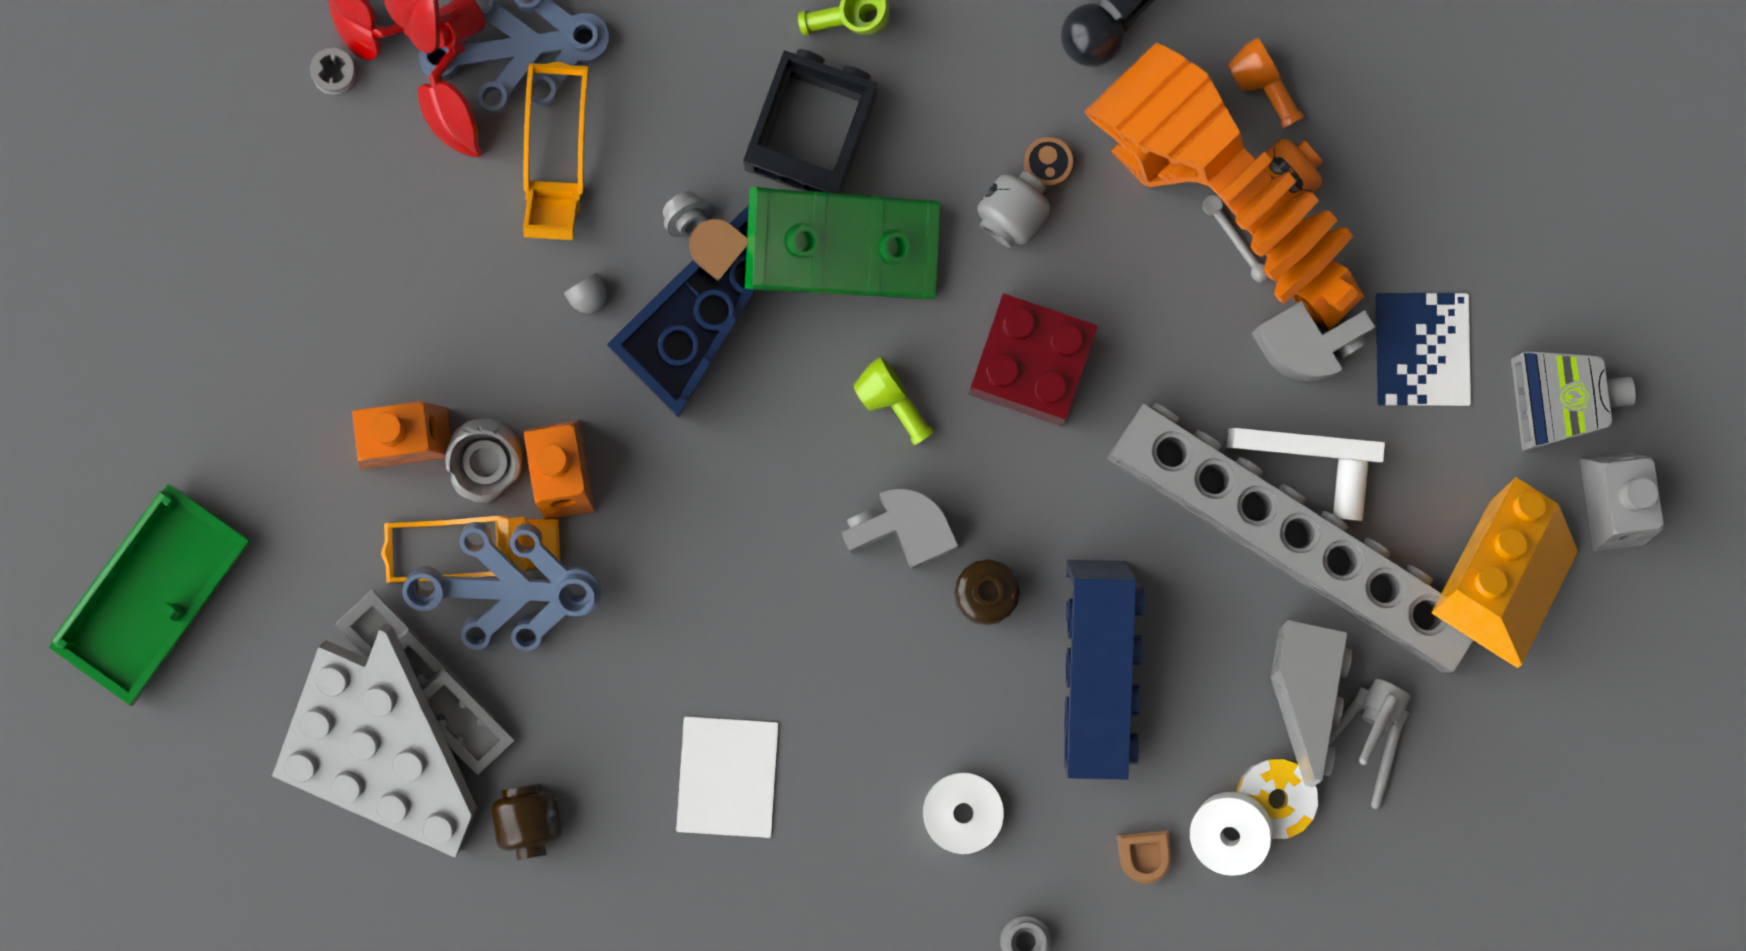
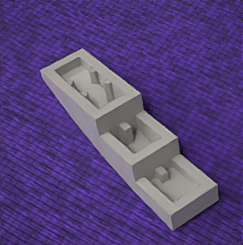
[335,588,515,775]

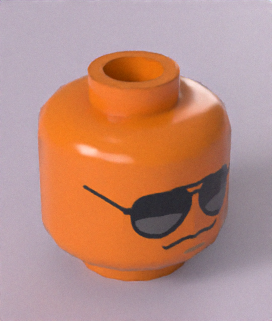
[1264,138,1324,200]

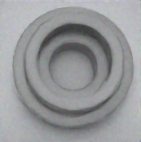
[662,191,711,237]
[1000,916,1051,951]

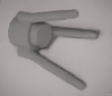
[1329,679,1411,809]

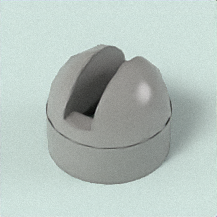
[563,272,607,314]

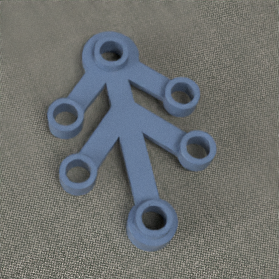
[419,0,609,115]
[402,522,602,652]

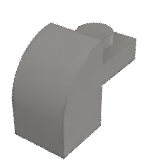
[1251,301,1375,383]
[842,489,958,569]

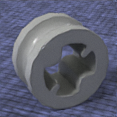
[310,47,356,96]

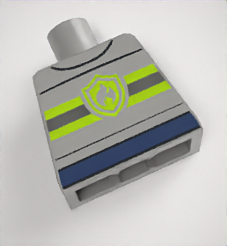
[1511,351,1636,451]

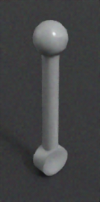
[1202,195,1269,282]

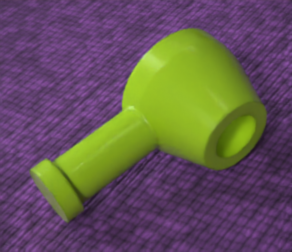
[798,0,890,36]
[853,356,934,445]

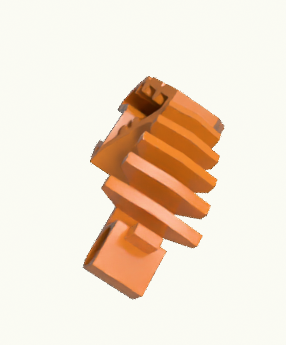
[1084,43,1364,331]

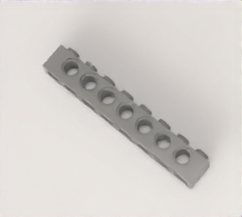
[1106,403,1473,673]

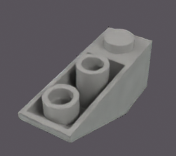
[1270,620,1352,787]

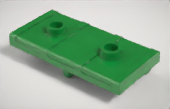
[745,187,940,300]
[48,484,252,706]

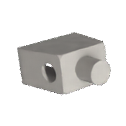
[1580,452,1664,552]

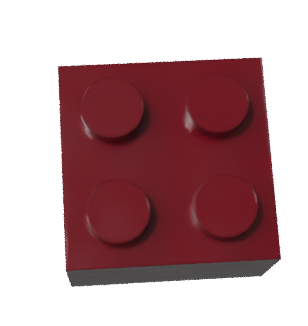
[968,293,1098,426]

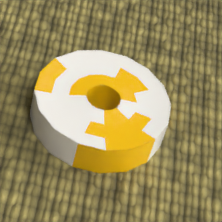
[1236,759,1318,839]

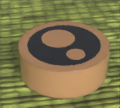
[1023,137,1073,189]

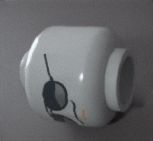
[977,171,1051,248]

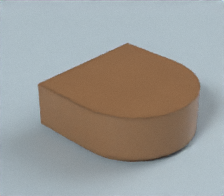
[689,219,748,281]
[1117,830,1171,884]

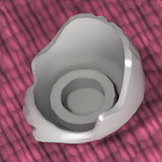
[445,418,523,503]

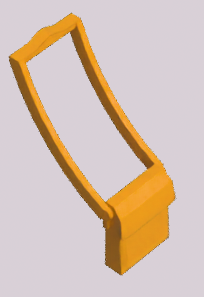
[523,62,589,240]
[381,516,560,583]

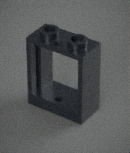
[743,49,877,194]

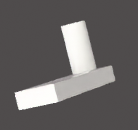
[1226,428,1385,521]

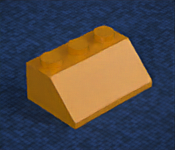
[1431,477,1578,668]

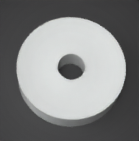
[923,772,1004,854]
[1190,792,1273,876]

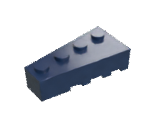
[607,205,754,417]
[1064,560,1144,780]

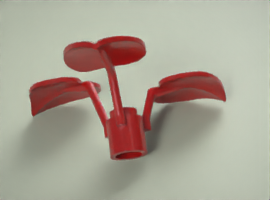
[328,0,485,157]

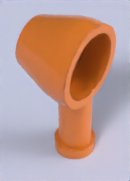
[1227,37,1304,128]

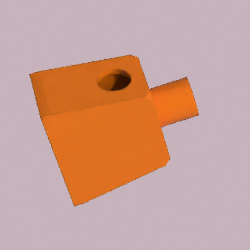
[352,401,452,470]
[524,419,595,519]

